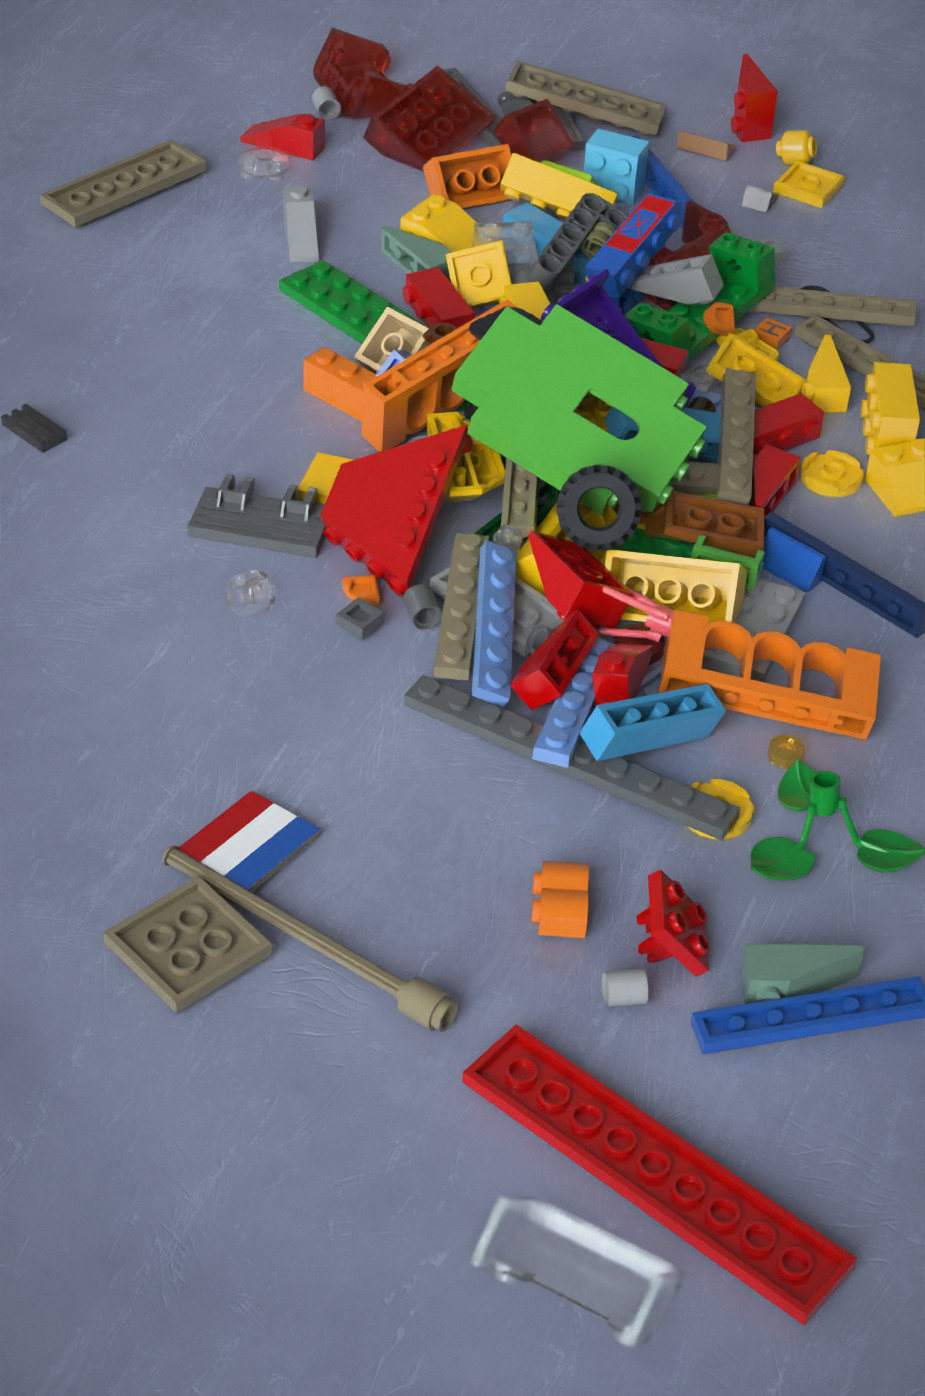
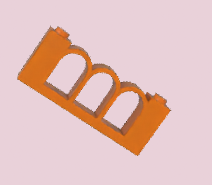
[361,299,517,452]
[658,609,881,740]

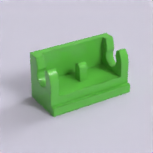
[691,534,765,591]

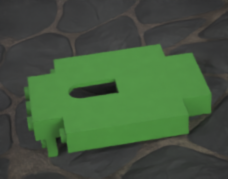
[451,304,707,516]

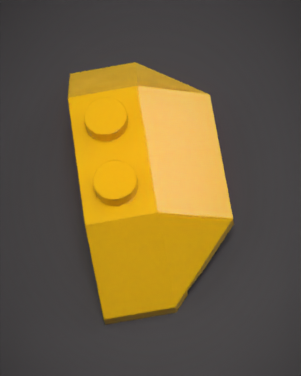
[426,411,505,503]

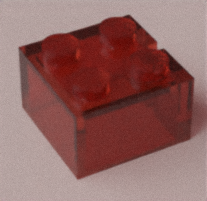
[493,98,575,163]

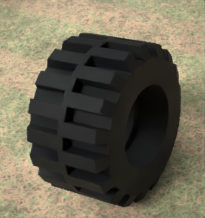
[557,464,642,551]

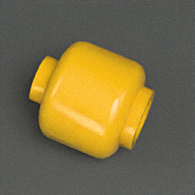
[776,130,817,165]

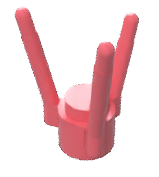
[598,586,674,642]

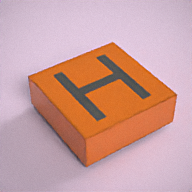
[754,317,792,349]

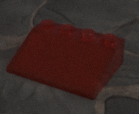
[363,65,497,172]

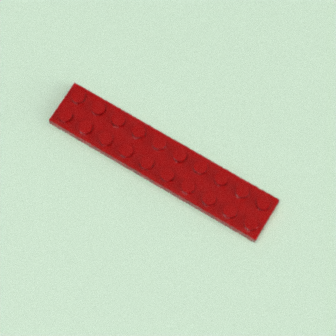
[462,1024,857,1326]

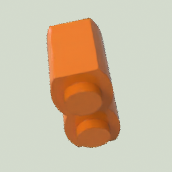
[531,860,589,938]

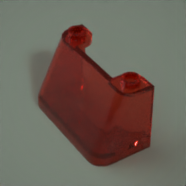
[313,27,423,120]

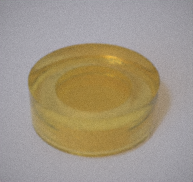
[767,735,805,769]

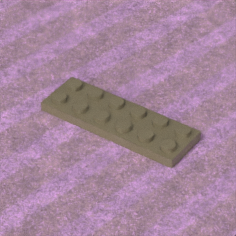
[505,60,666,135]
[40,139,207,227]

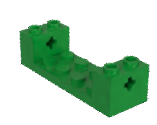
[624,232,775,363]

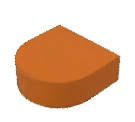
[704,302,735,336]

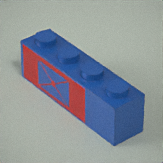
[585,193,682,298]

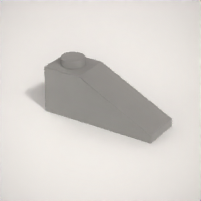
[283,185,319,263]
[628,254,724,305]

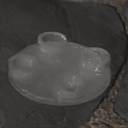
[237,147,291,181]

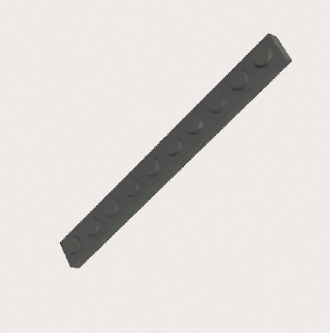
[404,675,740,841]

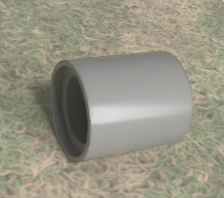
[312,86,341,121]
[601,968,648,1007]

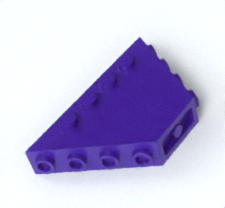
[541,269,696,408]

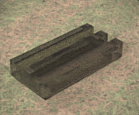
[1,403,67,453]

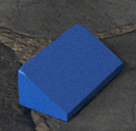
[762,527,826,592]

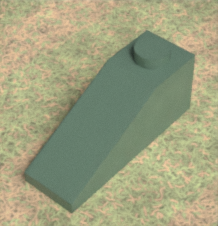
[381,226,452,283]
[740,944,864,1004]

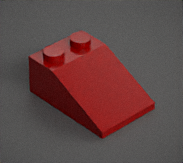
[731,54,778,142]
[528,531,634,629]

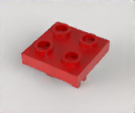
[636,869,710,977]

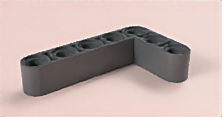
[527,193,629,293]

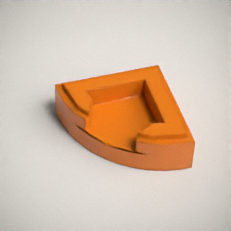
[342,575,380,606]

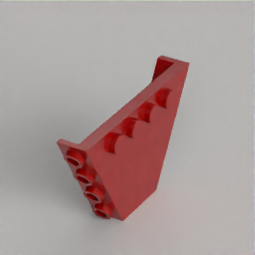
[320,425,473,597]

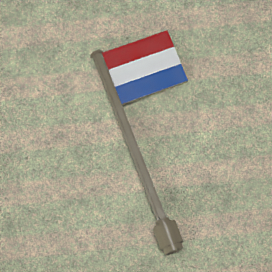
[162,791,458,1032]

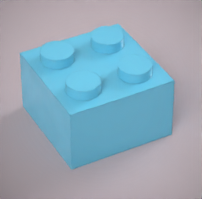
[584,129,649,205]

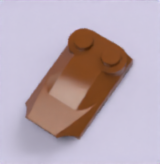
[644,491,764,558]

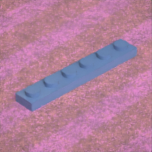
[472,540,516,708]
[532,638,616,768]

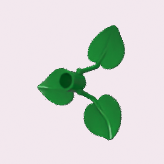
[750,759,925,881]

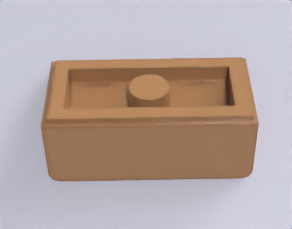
[676,131,735,161]

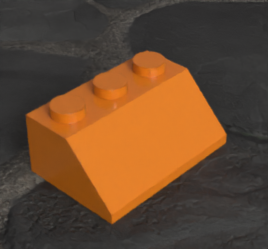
[423,144,512,209]
[303,347,412,422]

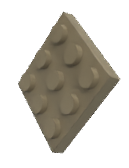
[103,876,272,1013]

